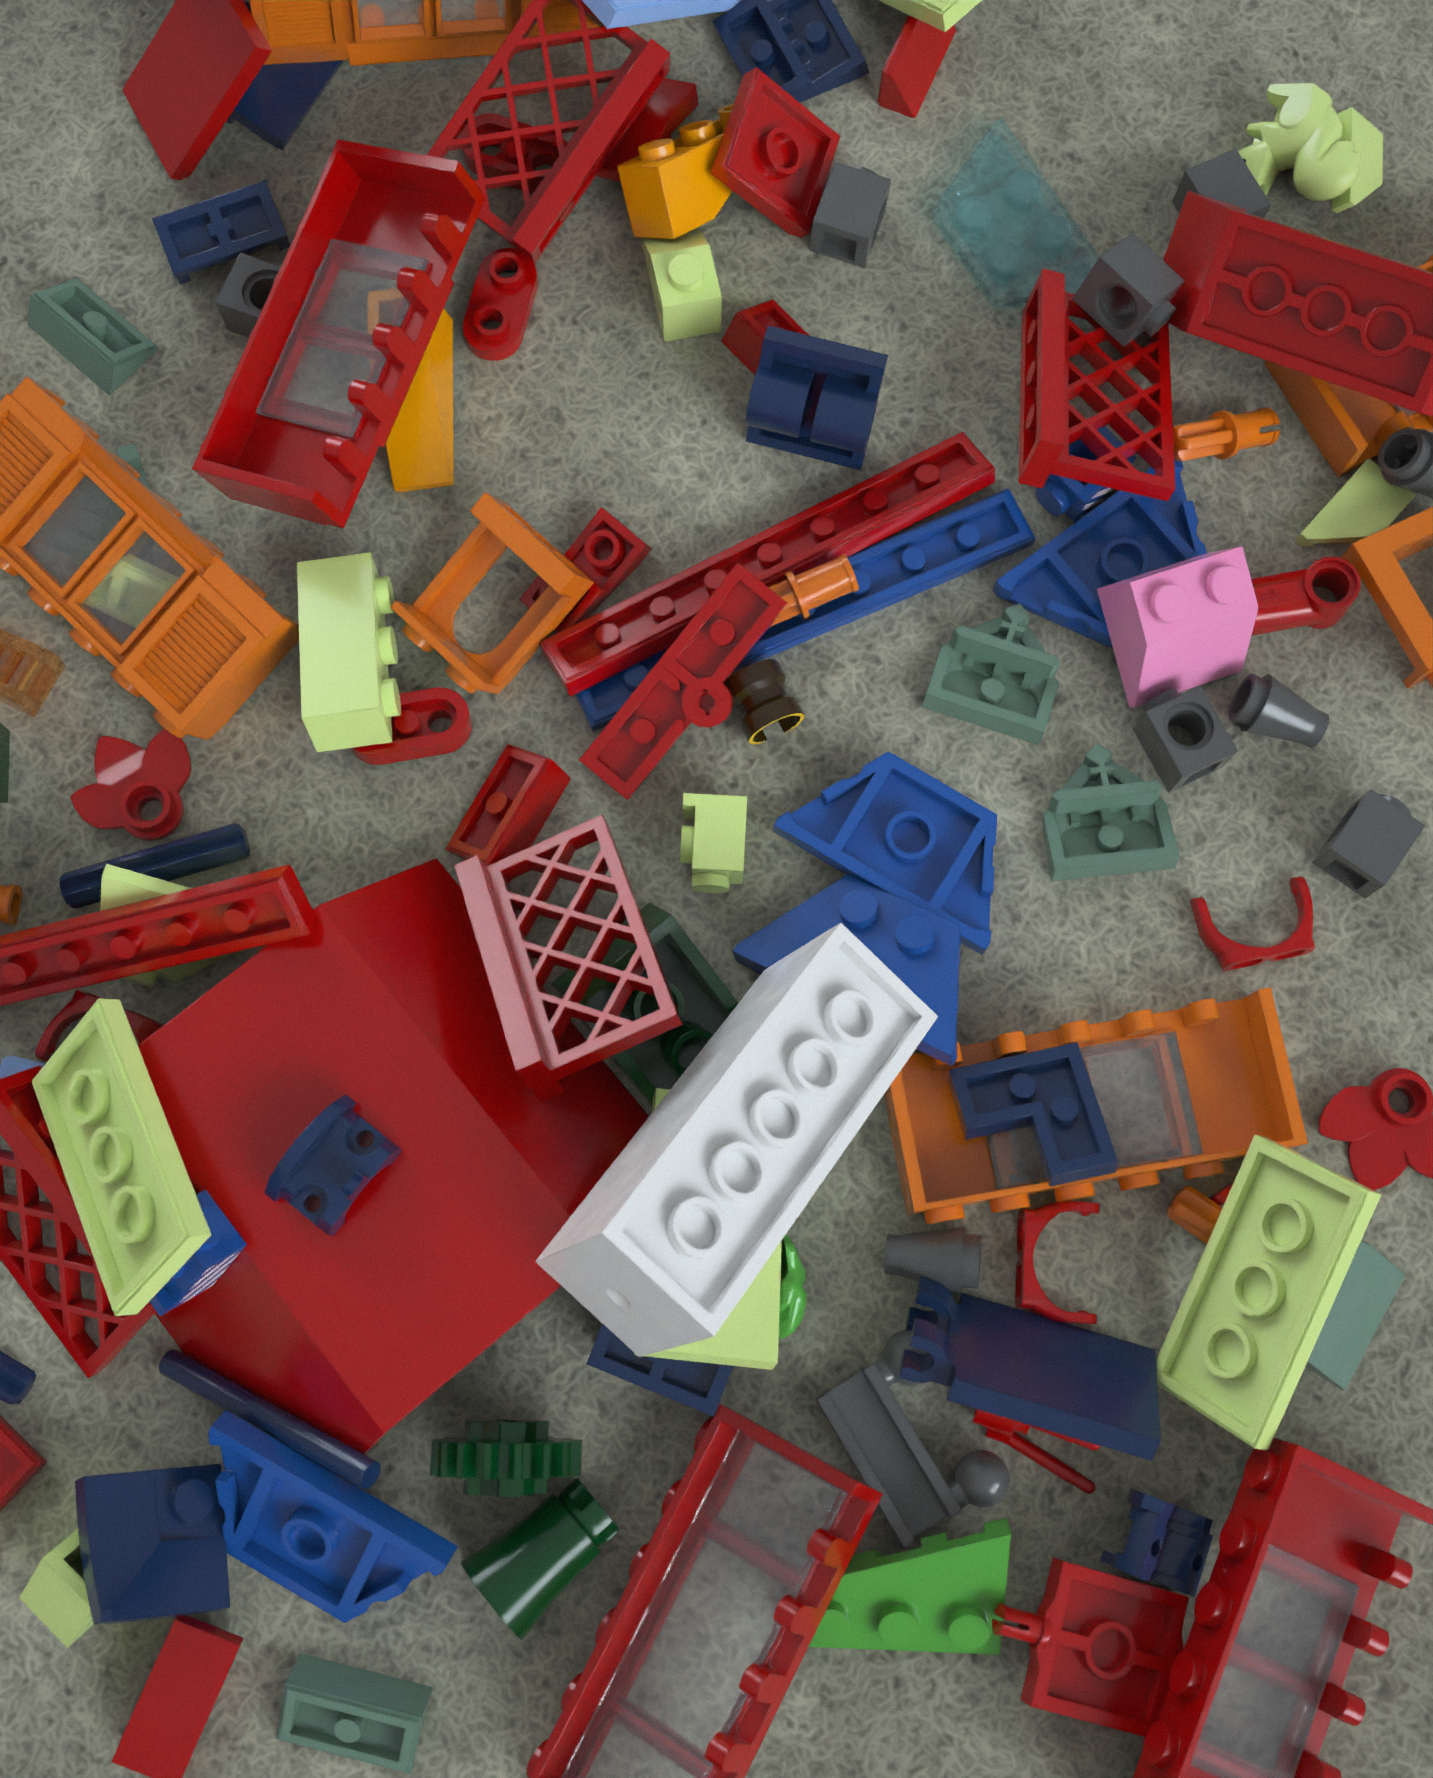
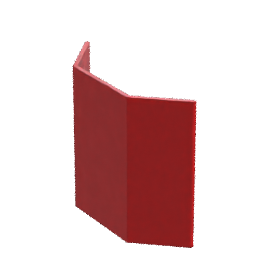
[138,858,649,1477]

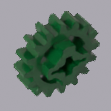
[430,1419,582,1497]

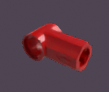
[1251,557,1361,636]

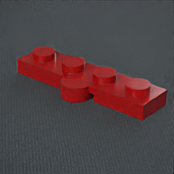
[579,562,788,800]

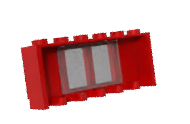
[192,139,486,529]
[1132,1438,1433,1778]

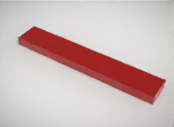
[0,864,319,1006]

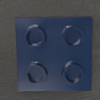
[745,325,888,470]

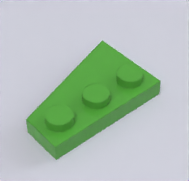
[795,1518,1011,1655]

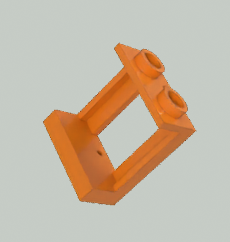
[390,492,594,694]
[1341,507,1433,689]

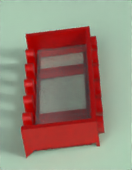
[526,1404,883,1778]

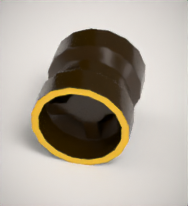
[725,659,805,744]

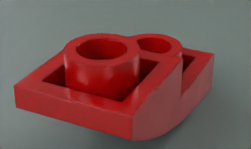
[596,78,699,182]
[519,507,652,633]
[111,1615,243,1778]

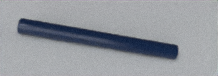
[159,1349,381,1489]

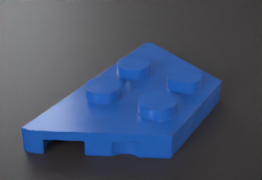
[993,460,1207,649]
[773,751,997,955]
[733,874,961,1066]
[208,1409,458,1623]

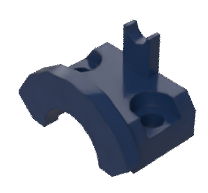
[264,1094,403,1236]
[1100,1489,1213,1597]

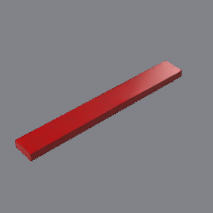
[539,432,995,697]

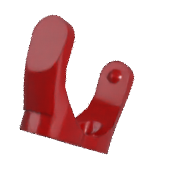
[1190,876,1315,972]
[35,989,165,1062]
[1015,1201,1100,1324]

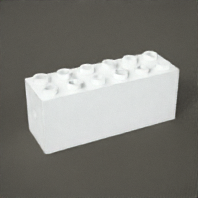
[535,923,938,1357]

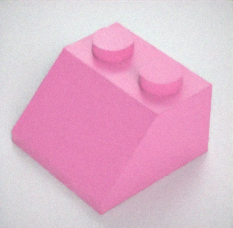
[1097,546,1259,708]

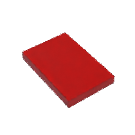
[122,0,272,180]

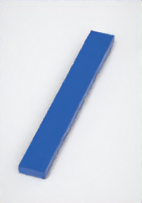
[575,488,1035,732]

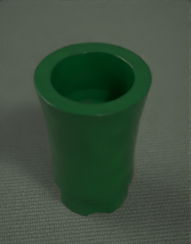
[460,1478,620,1640]

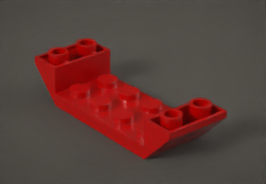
[1163,191,1433,416]

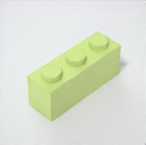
[297,552,401,752]

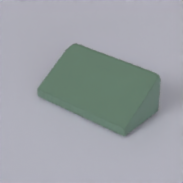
[27,278,159,396]
[1305,1240,1405,1390]
[276,1653,433,1774]

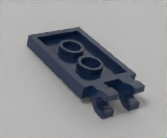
[899,1276,1161,1461]

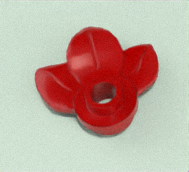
[70,728,191,841]
[1318,1068,1433,1191]

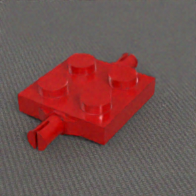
[992,1557,1219,1737]

